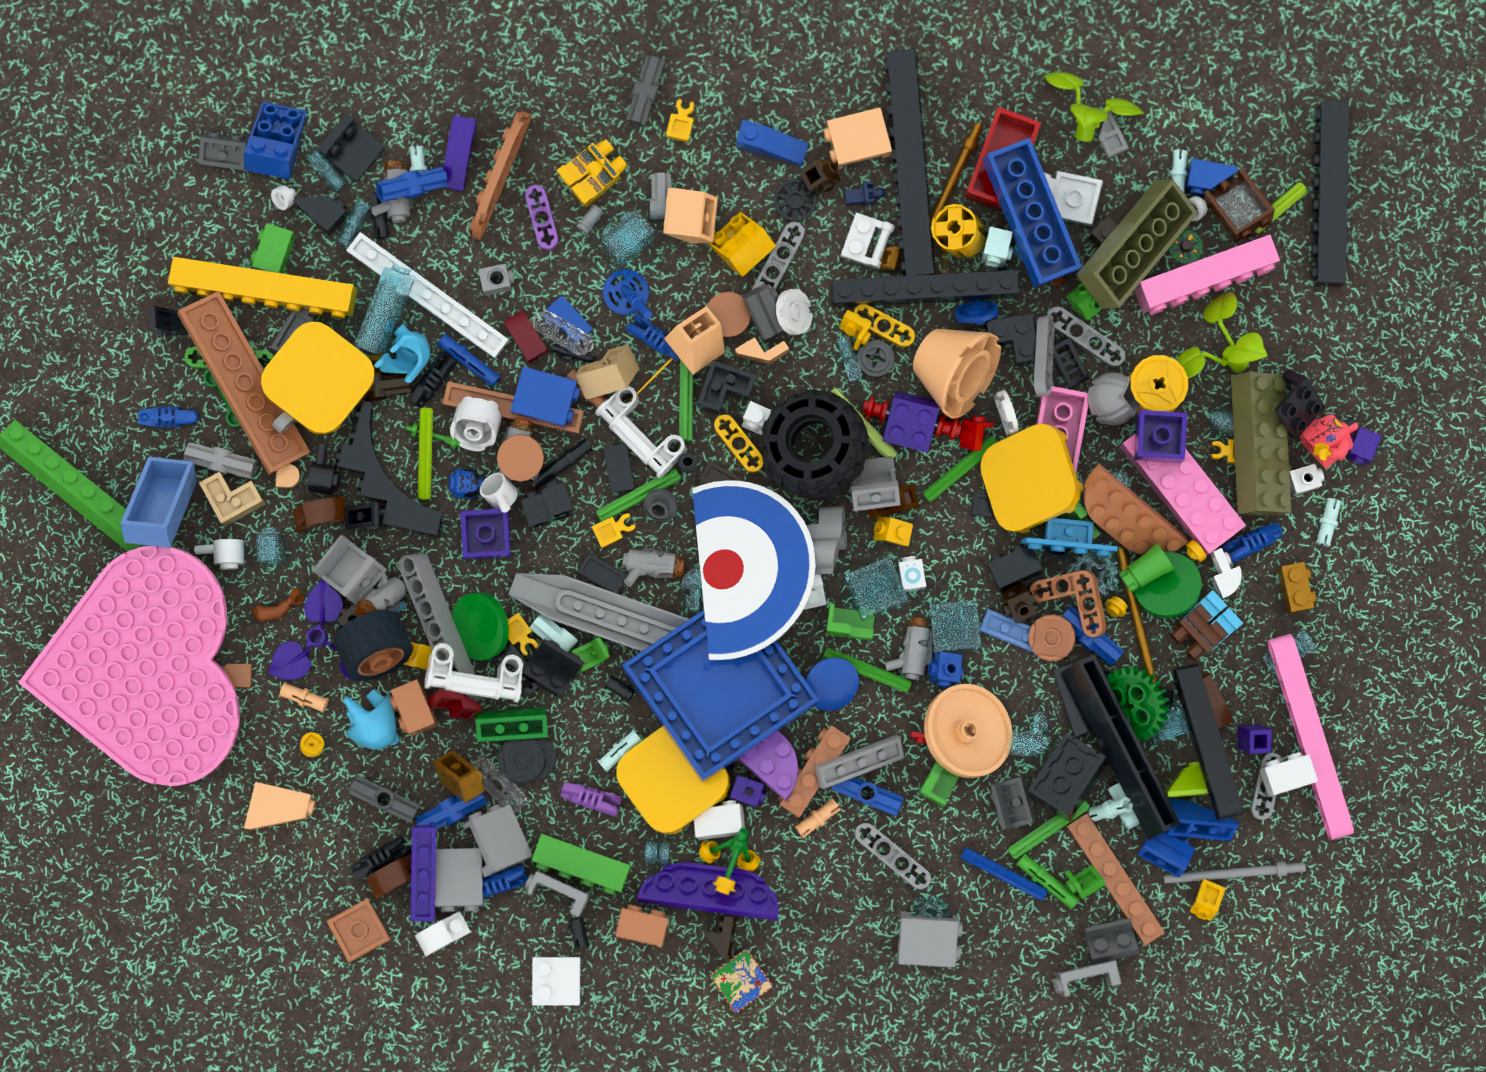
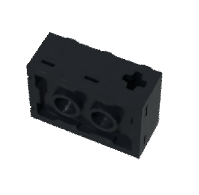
[1028,732,1108,822]

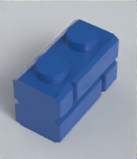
[1137,833,1195,878]

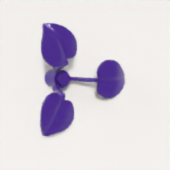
[268,580,361,681]

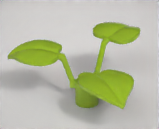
[1043,72,1144,142]
[1176,291,1267,379]

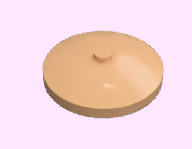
[924,684,1012,778]

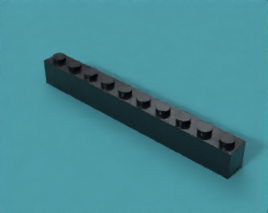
[884,48,936,276]

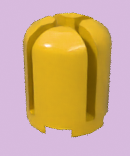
[931,204,986,258]

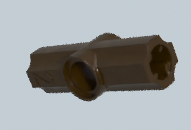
[361,374,412,401]

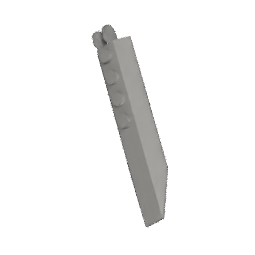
[508,573,689,652]

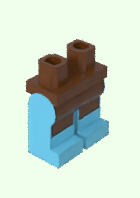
[1170,590,1243,660]

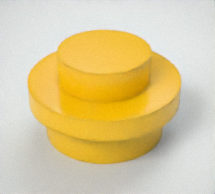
[1105,596,1128,617]

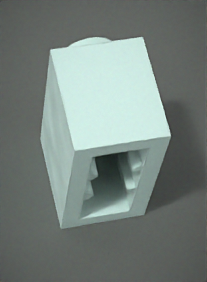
[981,227,1013,270]

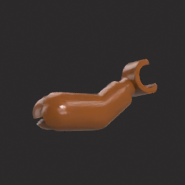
[253,587,304,622]

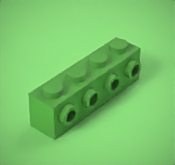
[532,834,631,895]

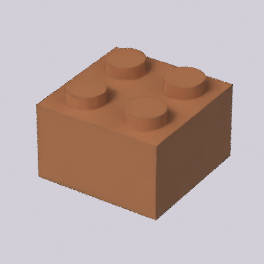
[389,679,439,737]
[616,905,669,947]

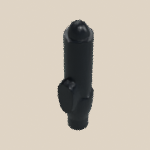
[551,344,595,363]

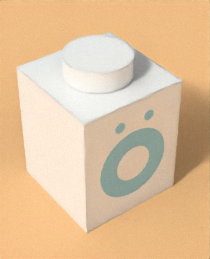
[898,556,926,592]

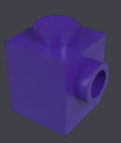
[1346,427,1382,465]
[1237,724,1272,754]
[730,775,767,807]

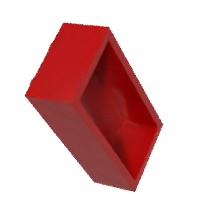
[964,107,1041,212]

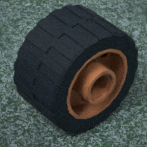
[333,609,413,681]

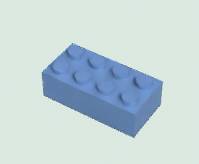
[121,457,197,548]

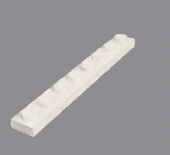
[346,232,509,359]

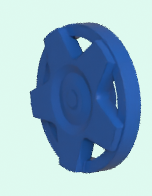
[955,300,998,325]

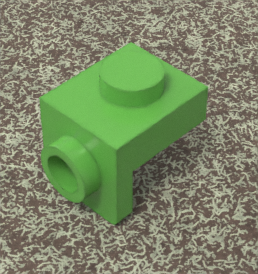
[571,637,610,674]
[1065,865,1106,899]

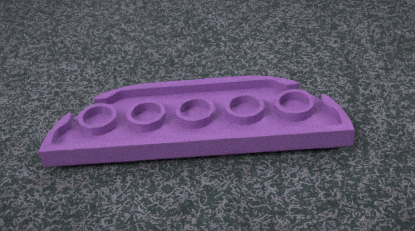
[738,731,798,802]

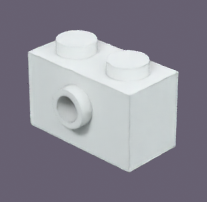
[1260,752,1318,797]
[694,801,745,840]

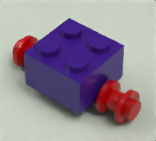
[862,391,962,453]

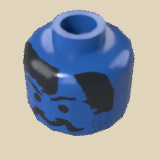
[449,468,483,499]

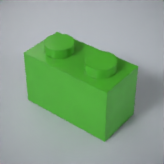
[250,223,296,274]

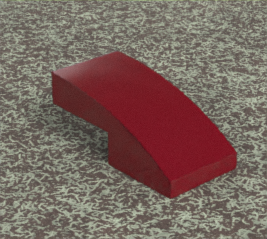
[503,310,548,363]
[427,689,482,720]

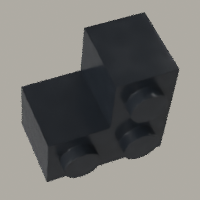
[984,314,1036,367]
[697,360,757,415]
[521,481,575,529]

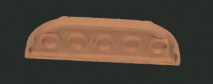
[469,111,532,240]
[1083,464,1188,555]

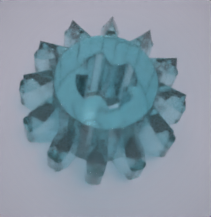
[910,895,951,918]

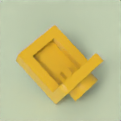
[874,517,913,547]

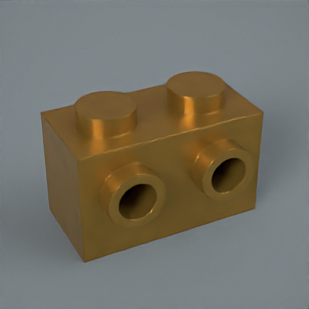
[1277,562,1316,615]
[433,750,485,803]

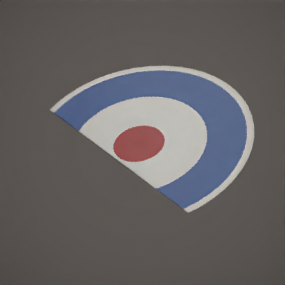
[692,481,815,660]

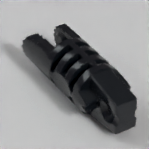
[409,351,457,408]
[351,835,411,880]

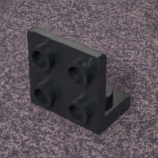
[318,113,385,182]
[1275,370,1325,439]
[522,639,584,699]

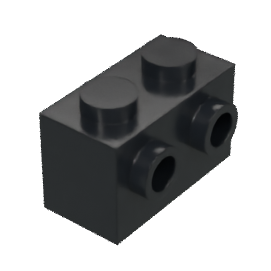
[988,544,1042,593]

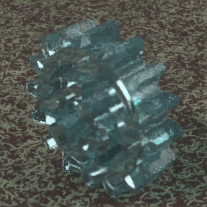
[1070,551,1120,597]

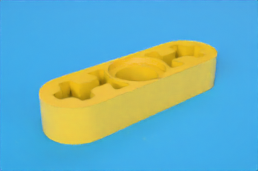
[854,304,915,348]
[714,415,763,473]

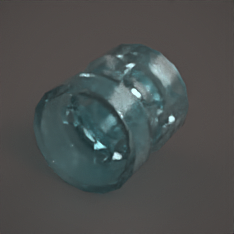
[644,840,670,865]

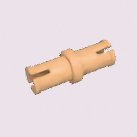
[279,682,329,713]
[795,798,841,839]

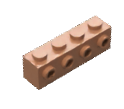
[778,726,851,818]

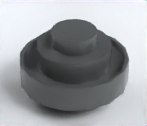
[643,489,678,522]

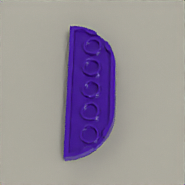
[637,862,779,921]

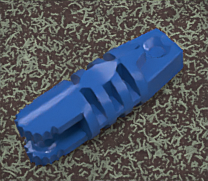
[625,314,678,360]
[138,407,200,428]
[1222,522,1283,563]
[483,865,528,898]

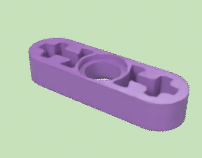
[525,185,558,251]

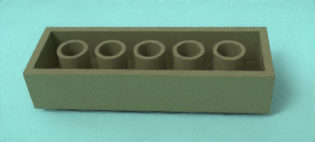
[1076,179,1198,309]
[1231,372,1291,516]

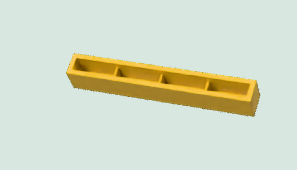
[168,257,357,319]

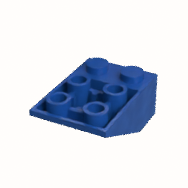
[244,102,307,179]

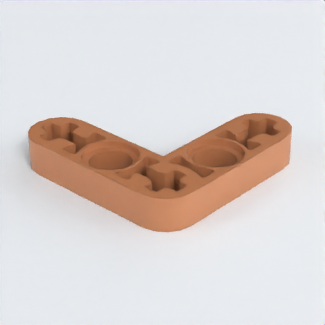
[1030,570,1106,637]

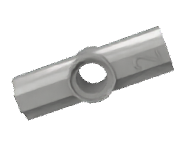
[183,442,257,480]

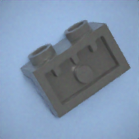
[198,130,249,170]
[1085,918,1139,964]

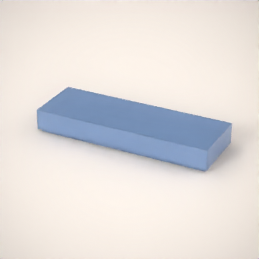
[979,609,1035,654]

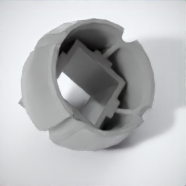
[1088,372,1140,426]

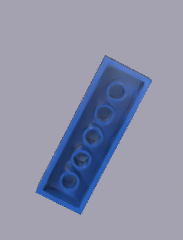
[982,138,1082,288]

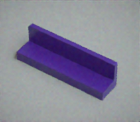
[410,822,436,921]

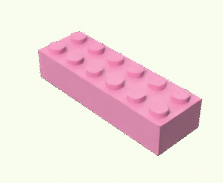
[1134,235,1280,316]
[1120,433,1246,555]

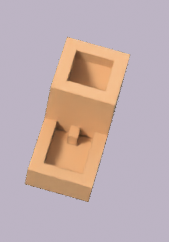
[735,337,789,364]

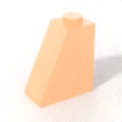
[244,782,316,830]

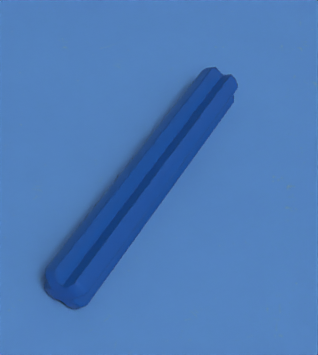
[961,848,1047,900]

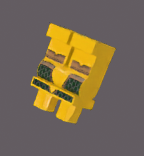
[557,139,628,208]

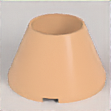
[913,329,1001,418]

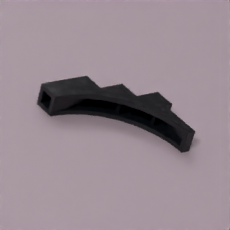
[335,401,444,538]

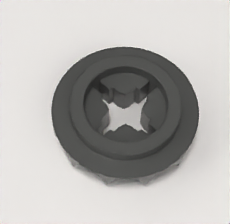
[857,340,894,377]

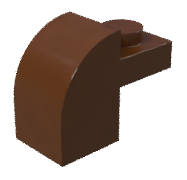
[292,497,346,532]
[366,854,411,899]

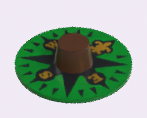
[1169,230,1203,264]

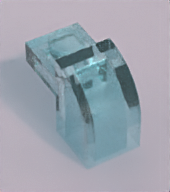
[681,566,702,614]
[1009,711,1051,758]

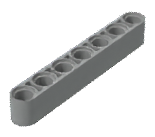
[399,552,481,702]

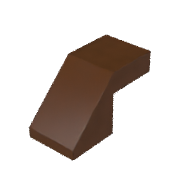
[867,485,920,519]
[1202,673,1233,729]

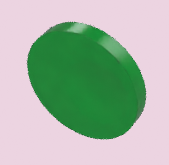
[1134,552,1202,619]
[452,592,509,661]

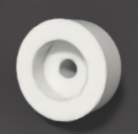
[271,185,296,210]
[1188,196,1207,221]

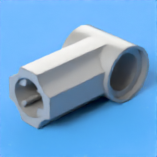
[650,173,672,219]

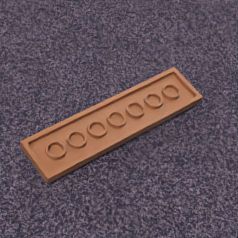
[177,291,310,474]

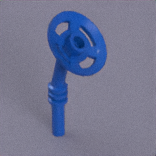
[603,270,652,319]

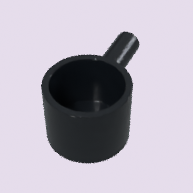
[308,442,341,495]

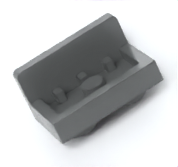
[990,776,1037,830]

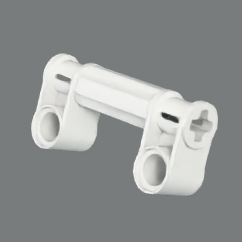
[595,386,687,479]
[424,644,523,703]

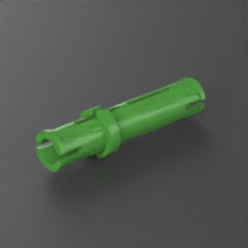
[1016,853,1080,910]

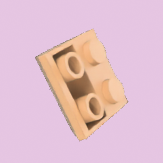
[663,188,718,244]
[664,306,725,375]

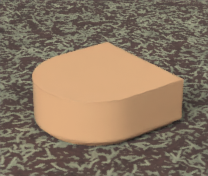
[276,464,301,488]

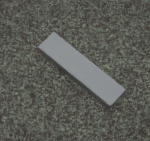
[815,735,905,789]

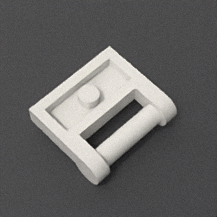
[841,212,895,269]

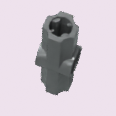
[626,56,665,127]
[349,775,421,824]

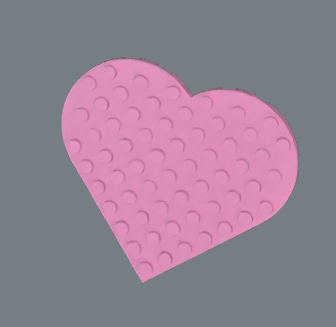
[18,546,240,786]

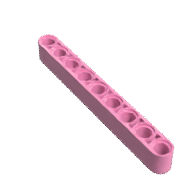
[1268,633,1354,840]

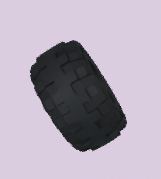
[760,389,869,499]

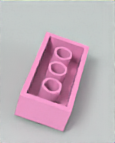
[1036,386,1089,473]

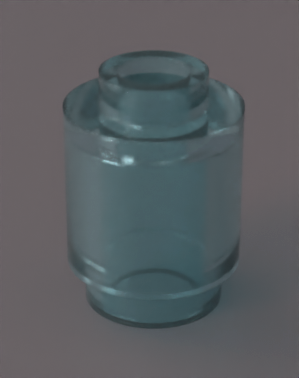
[1208,407,1234,436]

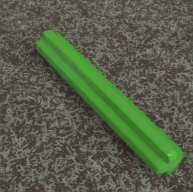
[679,359,694,442]
[923,436,997,502]
[596,468,681,522]
[823,648,912,693]
[1008,800,1090,859]

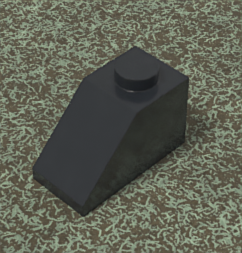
[293,196,348,236]
[345,502,382,532]

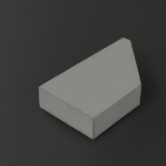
[1098,111,1129,159]

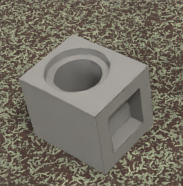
[478,264,515,296]

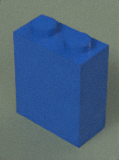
[510,367,581,429]

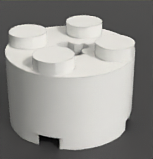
[450,396,502,451]

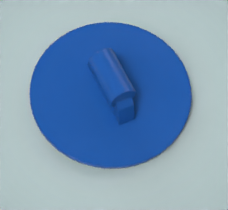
[806,657,859,711]

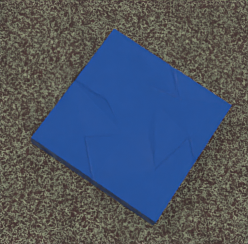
[622,610,819,783]

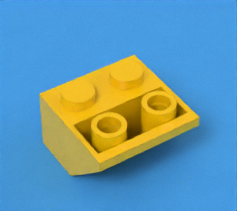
[708,212,776,277]

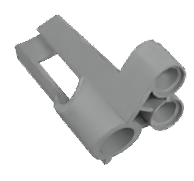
[806,506,847,574]

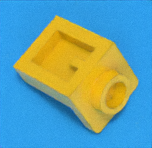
[839,310,872,350]
[1190,879,1226,921]

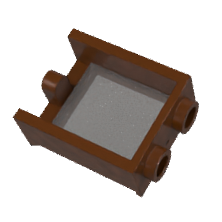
[1203,168,1275,243]

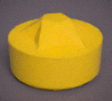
[1186,540,1207,563]
[300,732,324,757]

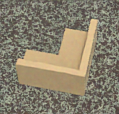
[575,344,639,399]
[199,472,266,527]

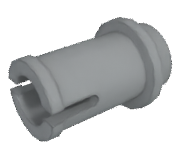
[576,204,604,235]

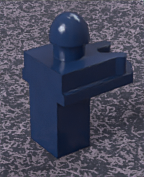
[844,181,885,207]

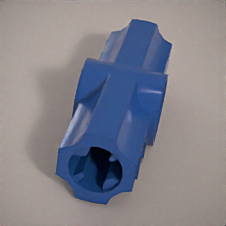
[376,167,448,202]
[1062,606,1124,667]
[831,777,904,817]
[415,793,488,830]

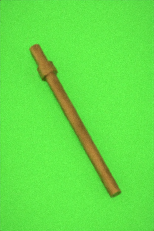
[931,123,983,226]
[1116,547,1157,683]

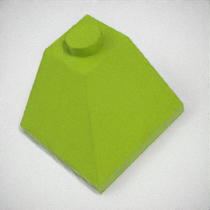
[1164,762,1208,798]

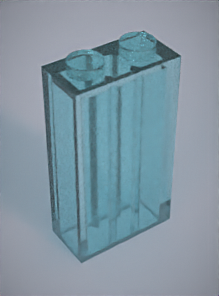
[354,264,416,354]

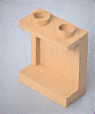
[823,108,892,169]

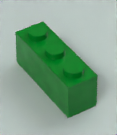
[475,707,548,742]

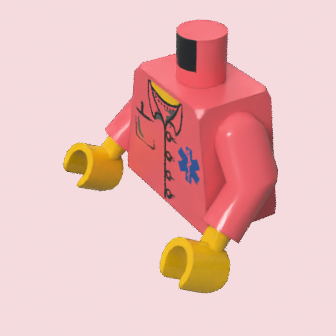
[1300,415,1358,469]

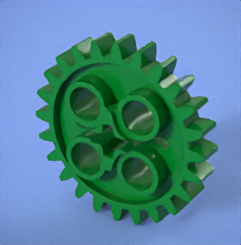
[1107,666,1170,742]

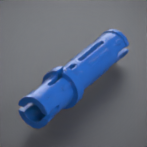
[437,334,501,388]

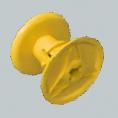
[1129,355,1188,413]

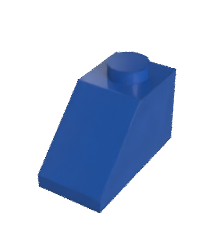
[1185,158,1238,196]

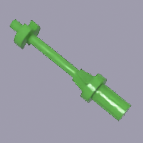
[405,423,465,449]

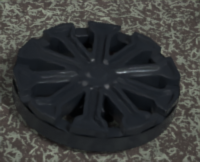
[774,179,817,222]

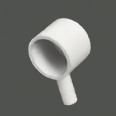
[480,473,518,513]
[194,539,244,570]

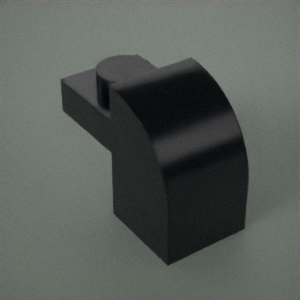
[147,305,189,336]

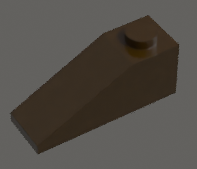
[1089,190,1143,248]

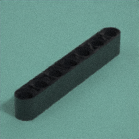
[1173,663,1242,821]

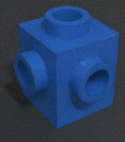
[928,651,964,688]

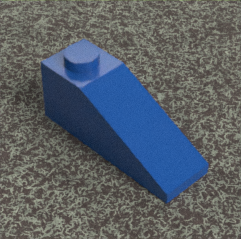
[736,120,808,166]
[1166,799,1239,841]

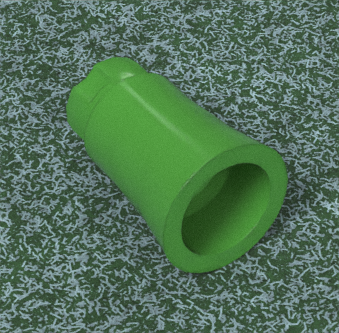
[1119,543,1175,592]

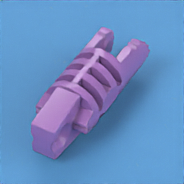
[561,782,622,816]

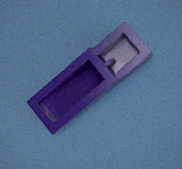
[443,115,477,192]

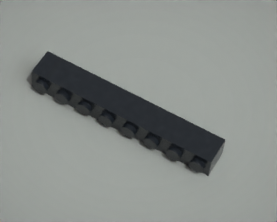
[1310,101,1349,287]
[832,270,1019,308]
[1063,655,1181,840]

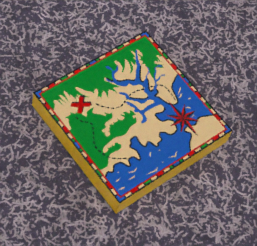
[709,948,774,1014]

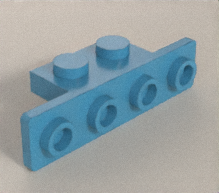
[1021,518,1118,556]

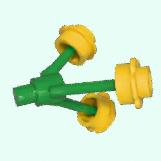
[699,828,760,895]

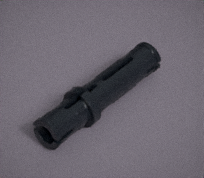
[529,438,593,491]

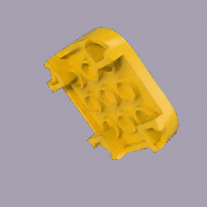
[261,322,374,434]
[980,424,1084,533]
[617,726,730,834]

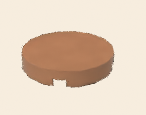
[707,292,751,338]
[497,434,544,481]
[1028,614,1076,661]

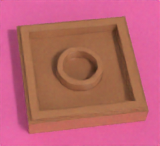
[326,898,391,963]

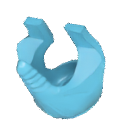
[374,324,430,383]
[344,689,400,750]

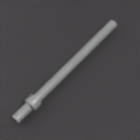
[1163,862,1306,884]

